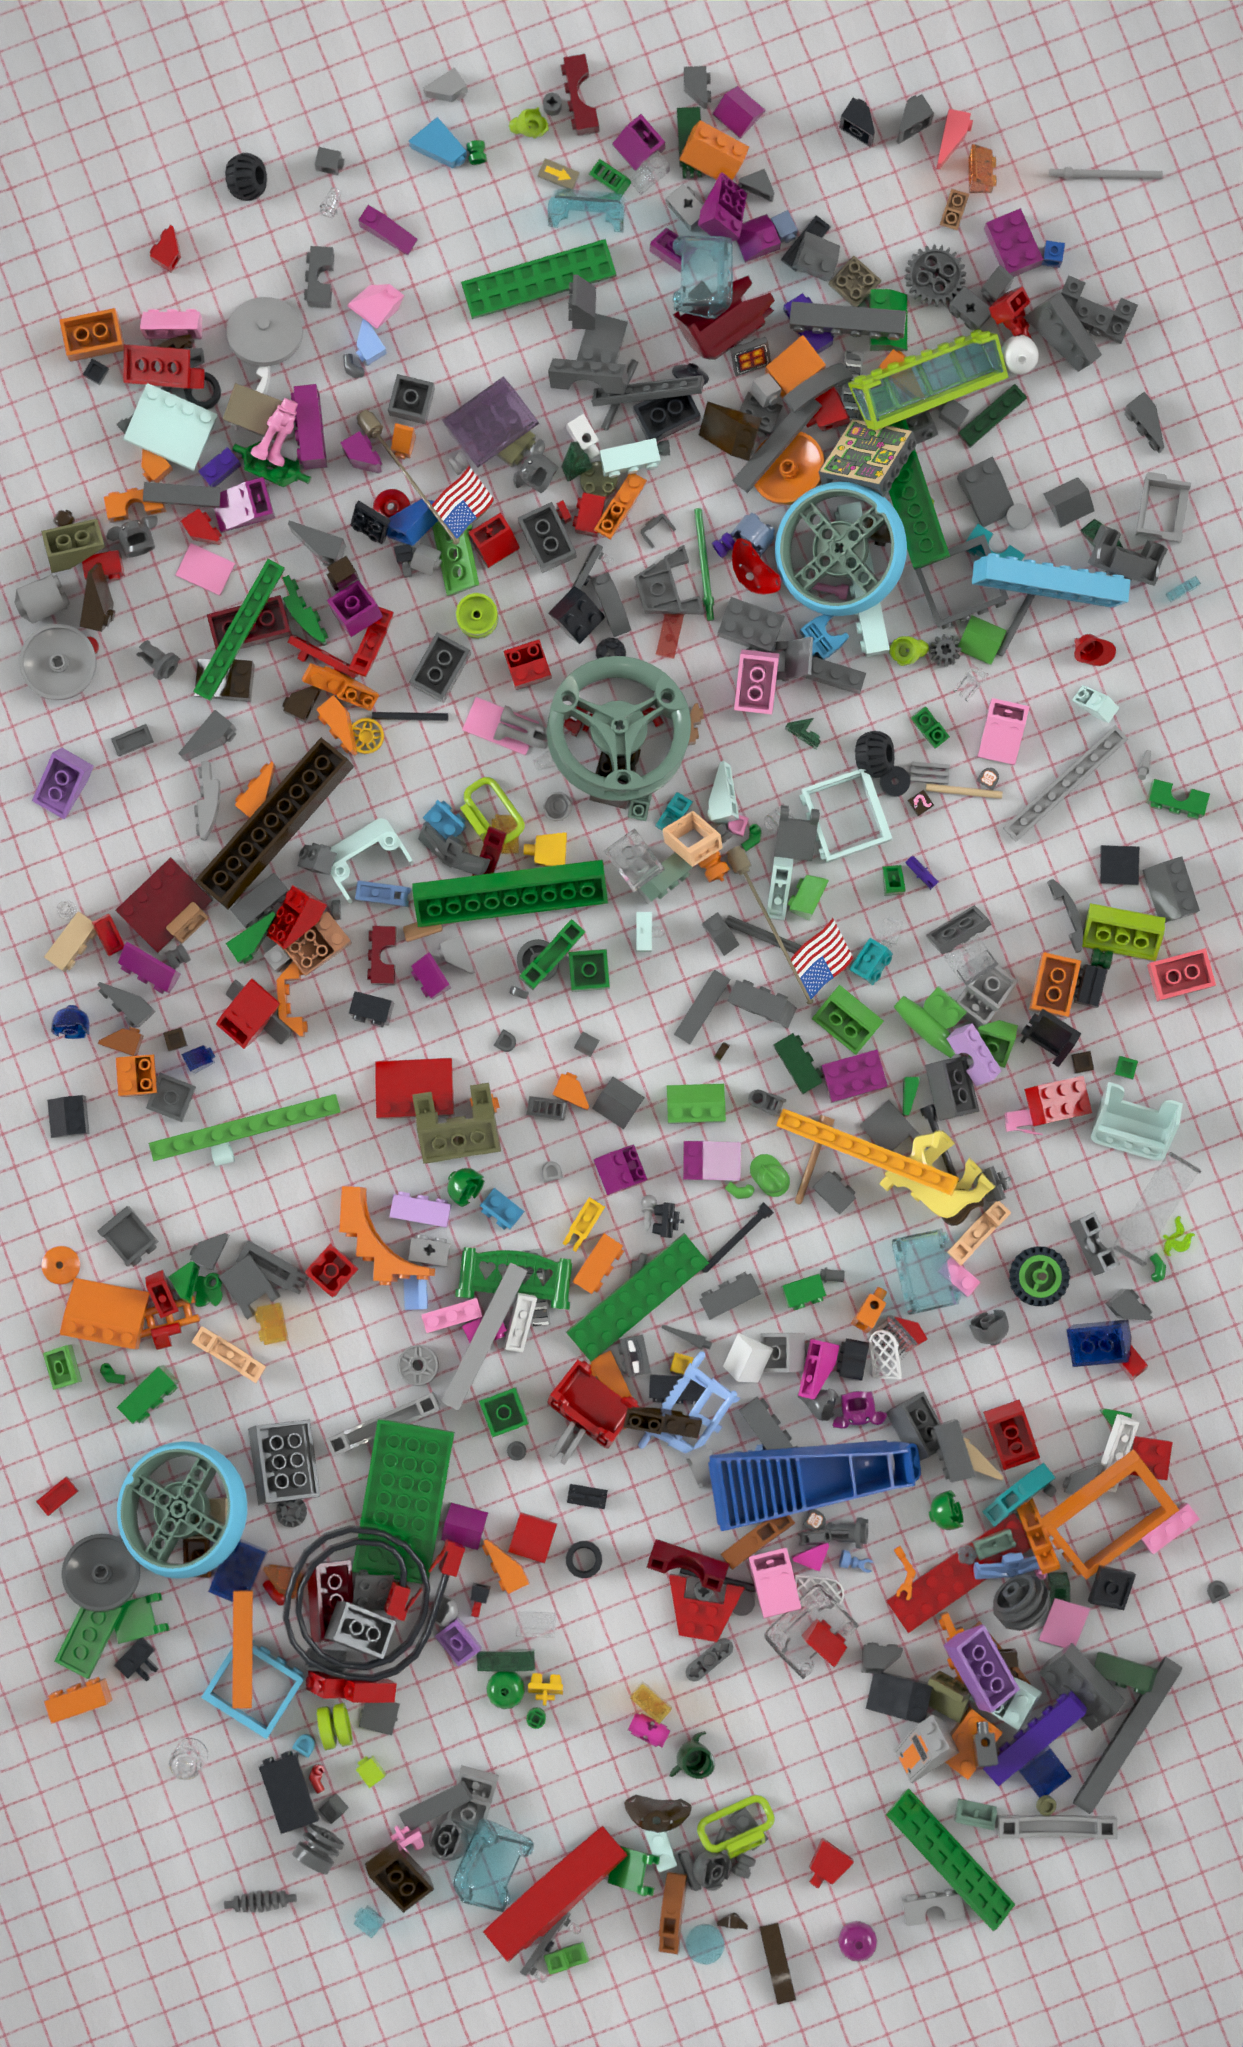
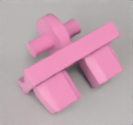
[391,1825,425,1854]

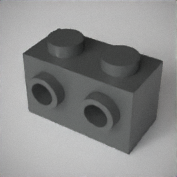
[297,843,337,875]

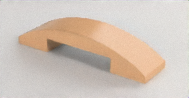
[947,1201,1011,1266]
[191,1326,266,1383]

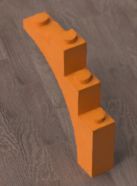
[339,1186,435,1286]

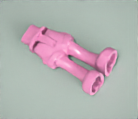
[251,398,298,467]

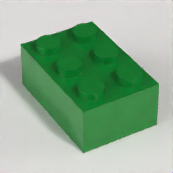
[116,1365,179,1424]

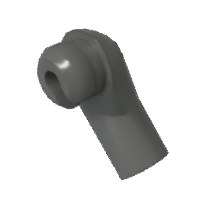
[343,354,365,378]

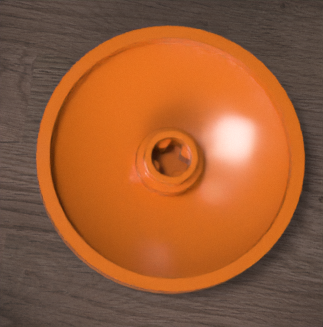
[754,432,825,505]

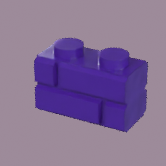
[198,447,242,487]

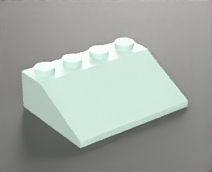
[123,383,218,471]

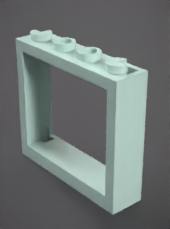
[799,769,892,863]

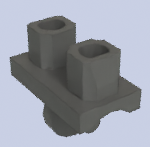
[977,1166,1012,1202]

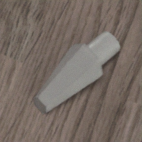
[1137,750,1151,780]

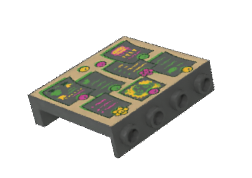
[819,418,916,497]

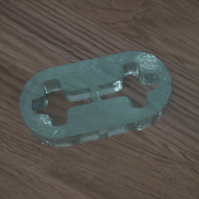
[1166,576,1201,603]

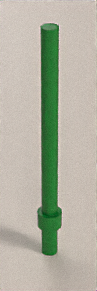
[694,508,715,621]

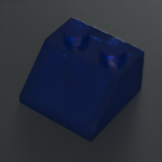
[1018,1746,1072,1798]

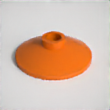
[42,1246,80,1285]

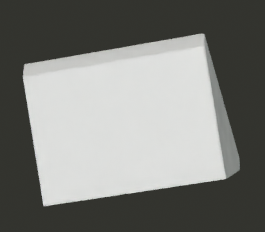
[723,1333,773,1382]

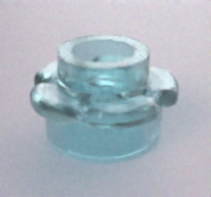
[958,1545,977,1565]

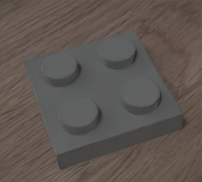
[146,1073,196,1122]

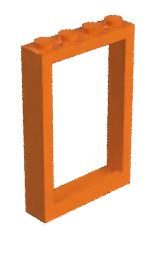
[1040,1449,1179,1580]

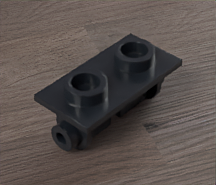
[567,1484,608,1509]

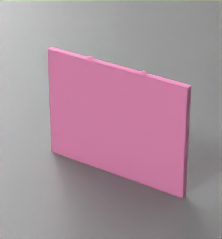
[176,543,235,596]
[1039,1598,1090,1648]

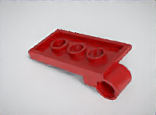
[123,344,205,389]

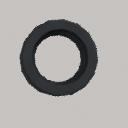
[184,372,221,409]
[566,1541,602,1578]

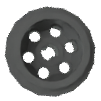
[993,1574,1050,1631]

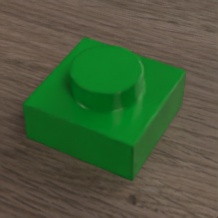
[1114,1056,1138,1080]

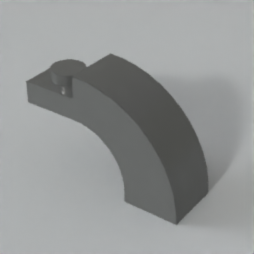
[591,572,632,637]

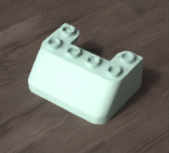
[1091,1082,1183,1161]

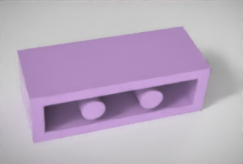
[390,1191,452,1227]

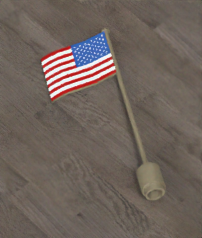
[356,410,494,545]
[726,846,853,1005]

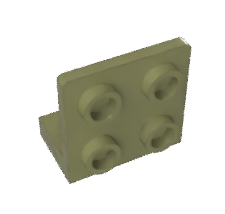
[928,1671,971,1723]

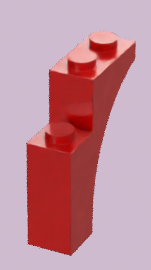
[305,1670,397,1703]

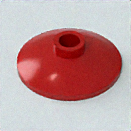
[373,489,410,518]

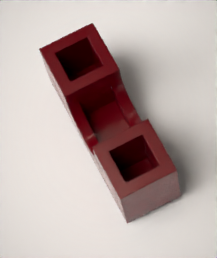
[367,926,397,985]

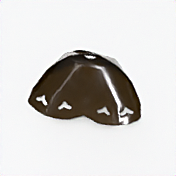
[624,1794,692,1833]

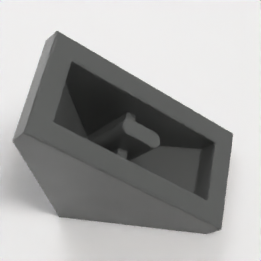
[738,169,775,202]

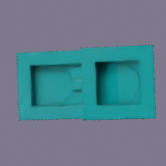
[655,792,693,831]

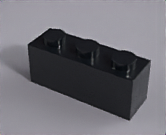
[649,1374,706,1405]

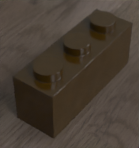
[326,556,360,592]

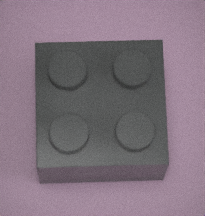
[388,374,435,425]

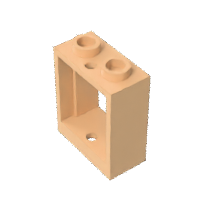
[663,811,723,867]

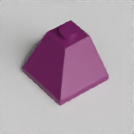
[736,214,781,262]

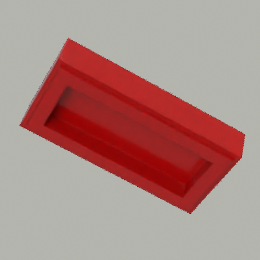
[92,913,124,956]
[36,1476,79,1516]

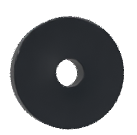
[880,766,911,797]

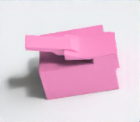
[1004,1109,1043,1135]

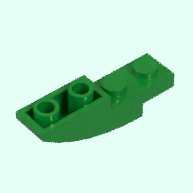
[282,575,329,646]

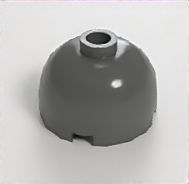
[969,1310,1009,1346]
[429,1820,469,1861]
[693,1850,732,1891]

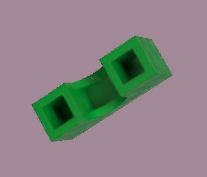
[1146,779,1210,820]

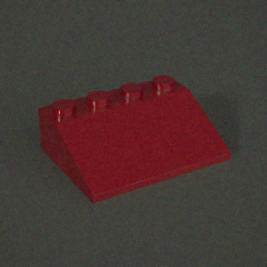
[115,857,213,953]

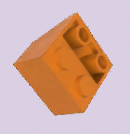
[116,1054,157,1097]

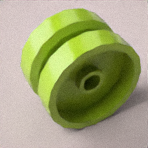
[456,593,499,639]
[317,1702,353,1751]

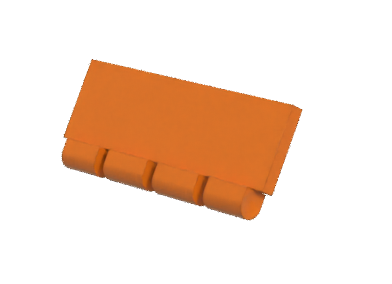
[589,1350,632,1430]

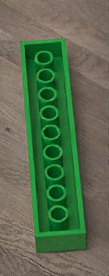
[412,860,608,927]

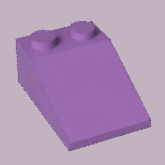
[32,748,94,819]

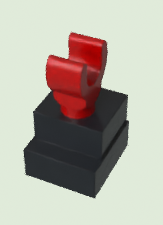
[470,1583,491,1618]

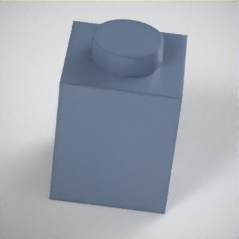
[771,210,798,243]

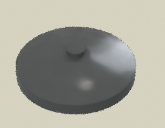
[61,1534,140,1612]

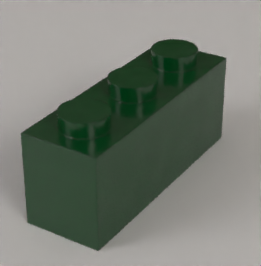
[773,1033,824,1095]
[1094,1652,1158,1695]

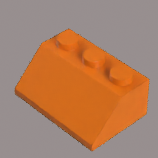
[679,120,749,181]

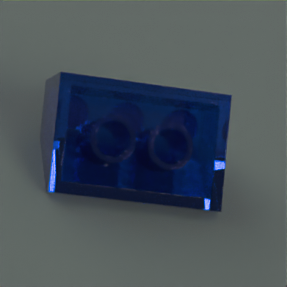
[1066,1319,1132,1367]

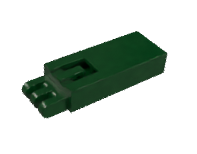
[677,107,702,179]

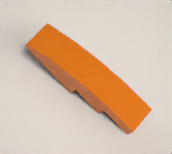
[1016,1498,1061,1575]

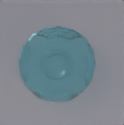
[686,1924,725,1965]

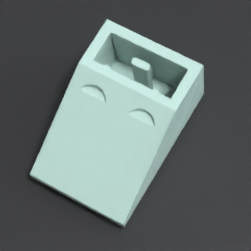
[970,1677,1042,1730]

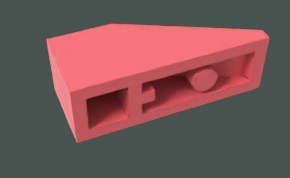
[936,109,973,170]

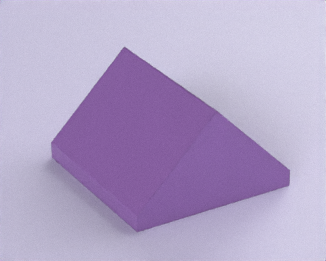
[435,1617,482,1667]

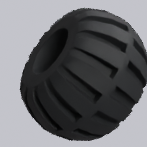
[225,153,267,201]
[855,731,895,778]

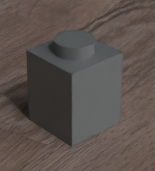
[938,400,970,430]

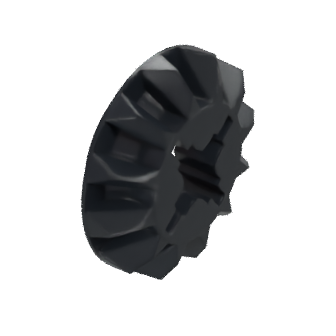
[596,637,626,659]

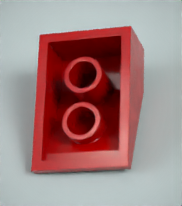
[983,1399,1040,1471]

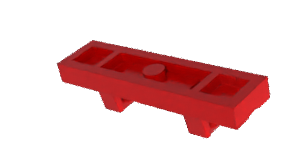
[287,635,359,678]

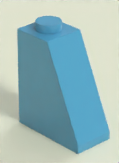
[408,117,467,168]

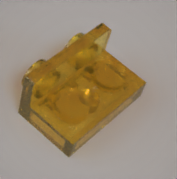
[492,814,519,854]

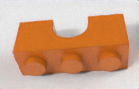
[104,488,166,523]

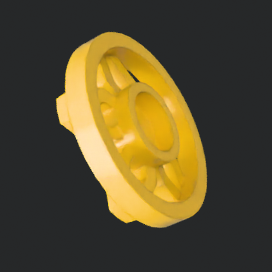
[352,718,384,754]

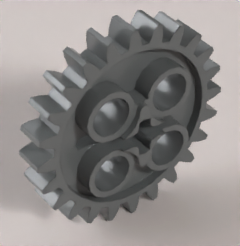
[904,244,966,307]

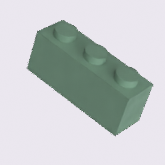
[637,852,694,902]

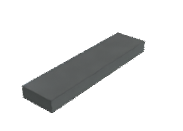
[143,482,221,508]
[674,969,731,1044]
[399,1781,473,1830]

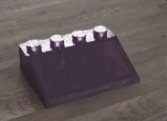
[442,376,539,468]

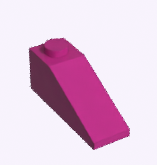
[798,1339,840,1400]

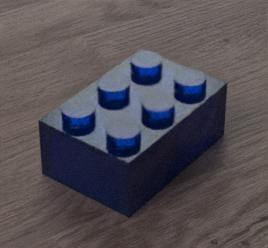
[208,1539,269,1602]

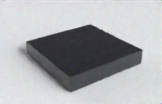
[1100,845,1140,885]
[1088,1565,1136,1610]

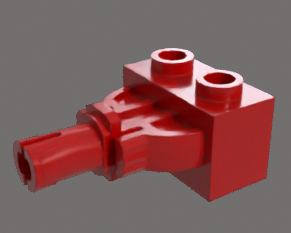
[988,286,1032,339]

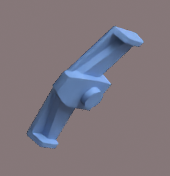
[973,1552,1040,1579]

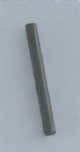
[601,359,639,431]
[996,594,1035,657]

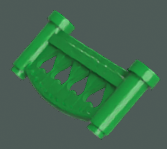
[455,1247,572,1310]

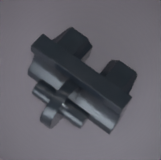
[652,1202,685,1238]

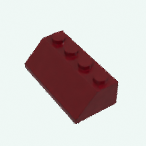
[306,1560,353,1643]

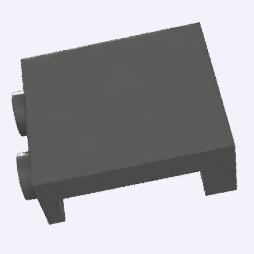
[97,1206,159,1267]

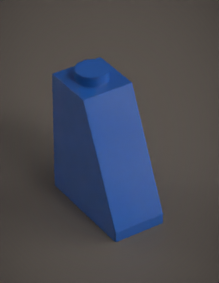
[387,499,438,546]

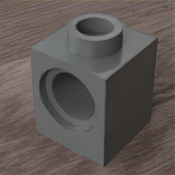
[315,147,345,175]

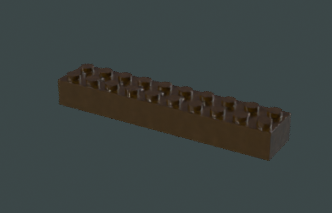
[195,737,354,910]

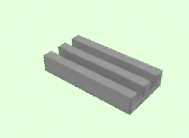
[910,762,950,784]

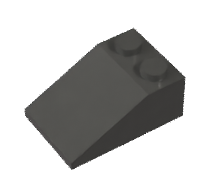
[577,313,628,364]
[957,456,1014,527]
[288,520,346,567]
[178,710,237,761]

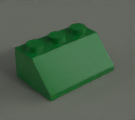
[869,289,908,351]

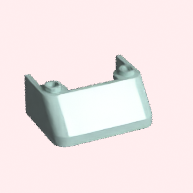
[330,818,414,904]

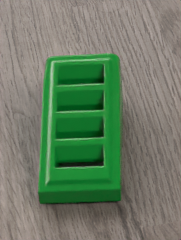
[589,158,632,197]
[903,1077,920,1116]

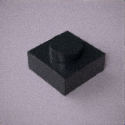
[83,358,109,385]

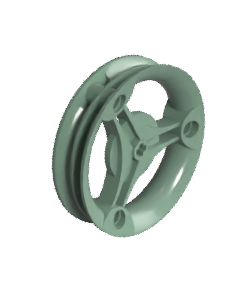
[547,656,691,801]

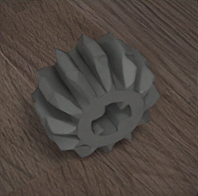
[929,634,962,667]

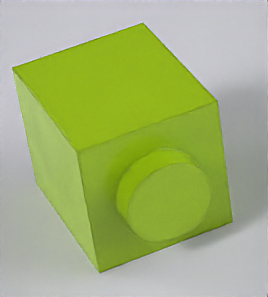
[356,1755,386,1789]

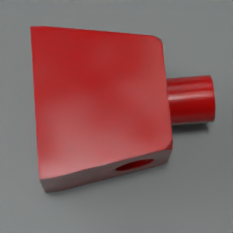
[806,387,851,431]
[1109,1336,1148,1381]
[809,1838,854,1889]

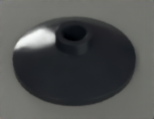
[672,363,709,385]

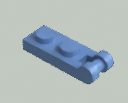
[355,881,411,907]

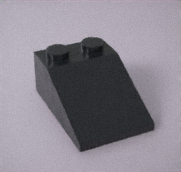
[866,1672,932,1723]

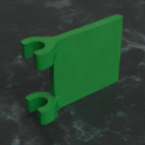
[115,1593,170,1644]
[608,1845,660,1896]

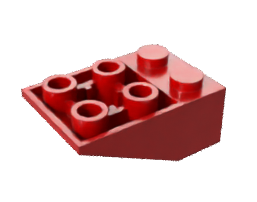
[266,885,327,949]
[216,978,281,1049]

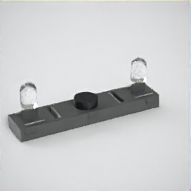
[571,544,614,590]
[520,1912,581,1983]

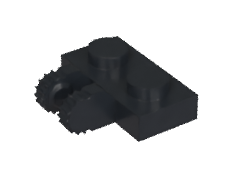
[114,1638,158,1681]

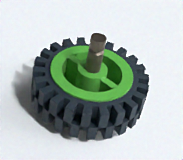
[1009,1246,1070,1306]

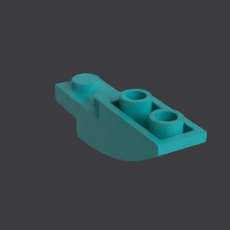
[982,1463,1056,1527]

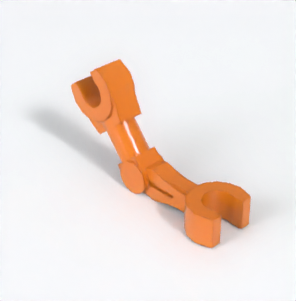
[894,1546,916,1601]

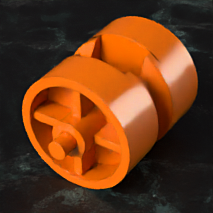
[698,851,730,883]

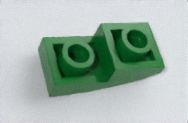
[910,706,950,749]

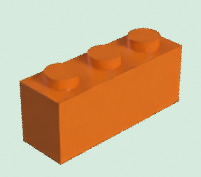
[572,1233,624,1294]

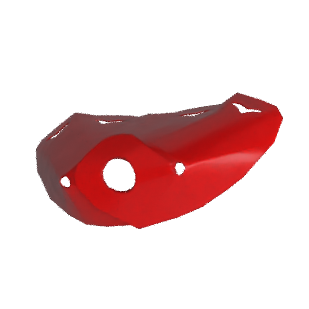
[732,538,781,595]

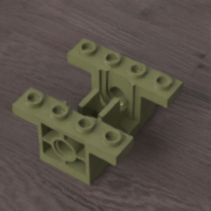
[412,1082,501,1164]

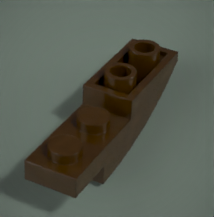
[623,1407,702,1439]

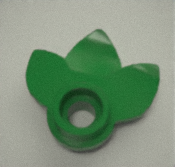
[194,1273,223,1307]

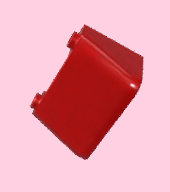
[547,1360,640,1449]

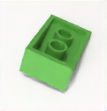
[787,875,829,921]

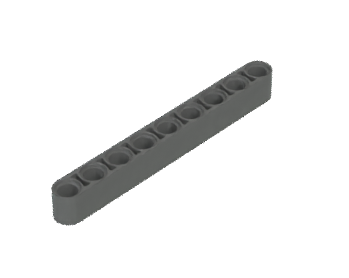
[1073,1657,1182,1814]

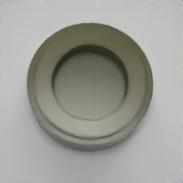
[1036,1795,1057,1816]

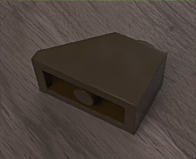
[282,686,322,723]

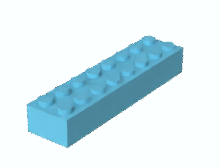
[972,553,1131,608]

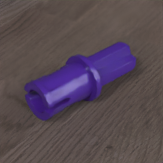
[905,856,939,890]

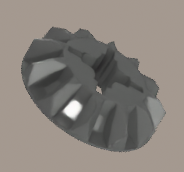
[276,1500,307,1528]

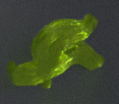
[1163,1216,1195,1256]

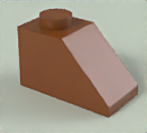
[98,1026,144,1056]

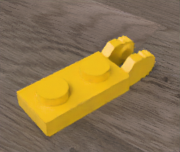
[562,1197,605,1252]

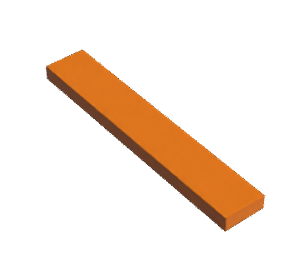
[232,1590,253,1709]

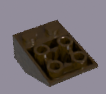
[589,749,641,809]

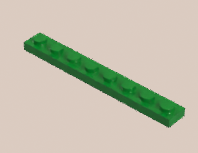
[193,559,285,702]

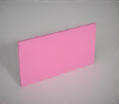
[462,697,539,755]

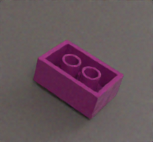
[984,208,1043,277]
[821,1049,888,1103]

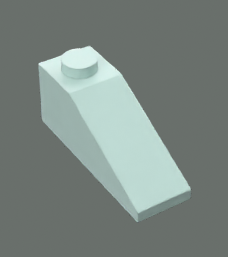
[707,761,739,825]
[767,857,793,920]

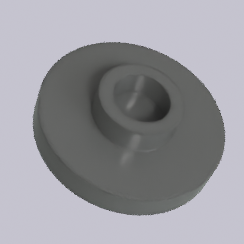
[733,1590,755,1616]

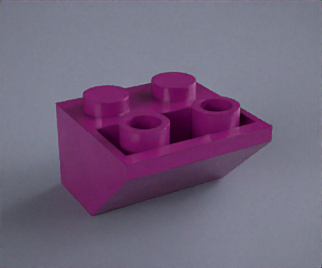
[612,114,665,173]
[340,431,383,474]
[593,1144,648,1195]

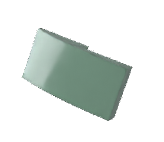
[628,794,652,821]

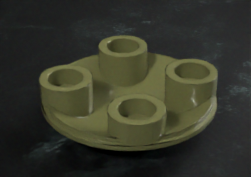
[580,461,618,497]

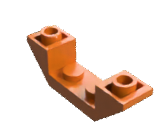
[276,961,308,1037]

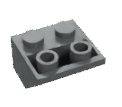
[568,274,596,330]
[1105,1288,1153,1321]

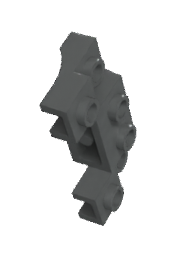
[1061,275,1138,344]
[1088,525,1168,586]

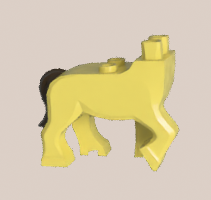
[879,1130,996,1226]

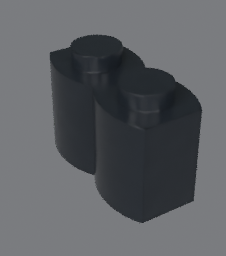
[836,1338,869,1381]

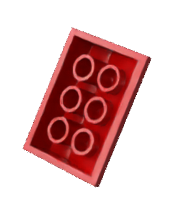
[375,1058,455,1119]

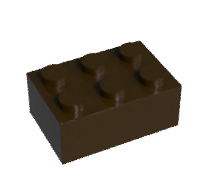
[365,1840,434,1913]

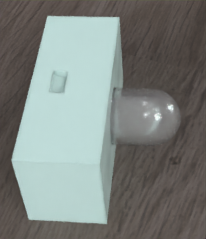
[636,912,665,952]

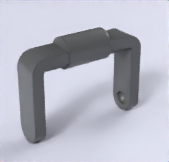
[641,514,676,548]

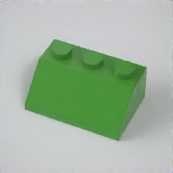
[812,985,884,1055]
[667,1083,726,1124]

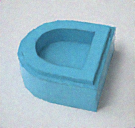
[292,1734,315,1758]

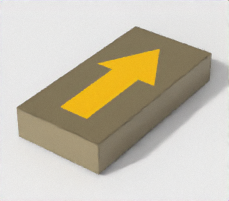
[538,158,580,191]

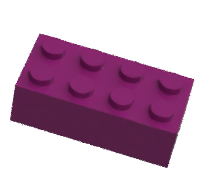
[291,384,327,470]

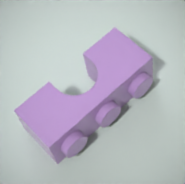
[947,1023,1001,1086]

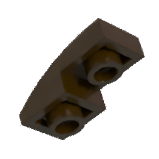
[156,335,195,349]

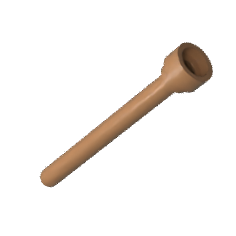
[795,1115,835,1205]

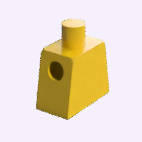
[523,832,567,867]

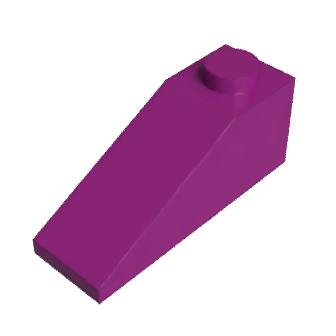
[358,205,418,256]

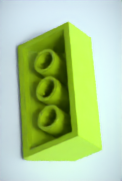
[1082,903,1165,961]

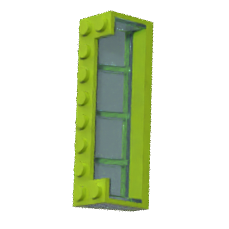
[848,329,1009,430]

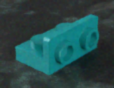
[849,938,893,985]

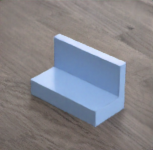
[403,1275,428,1310]

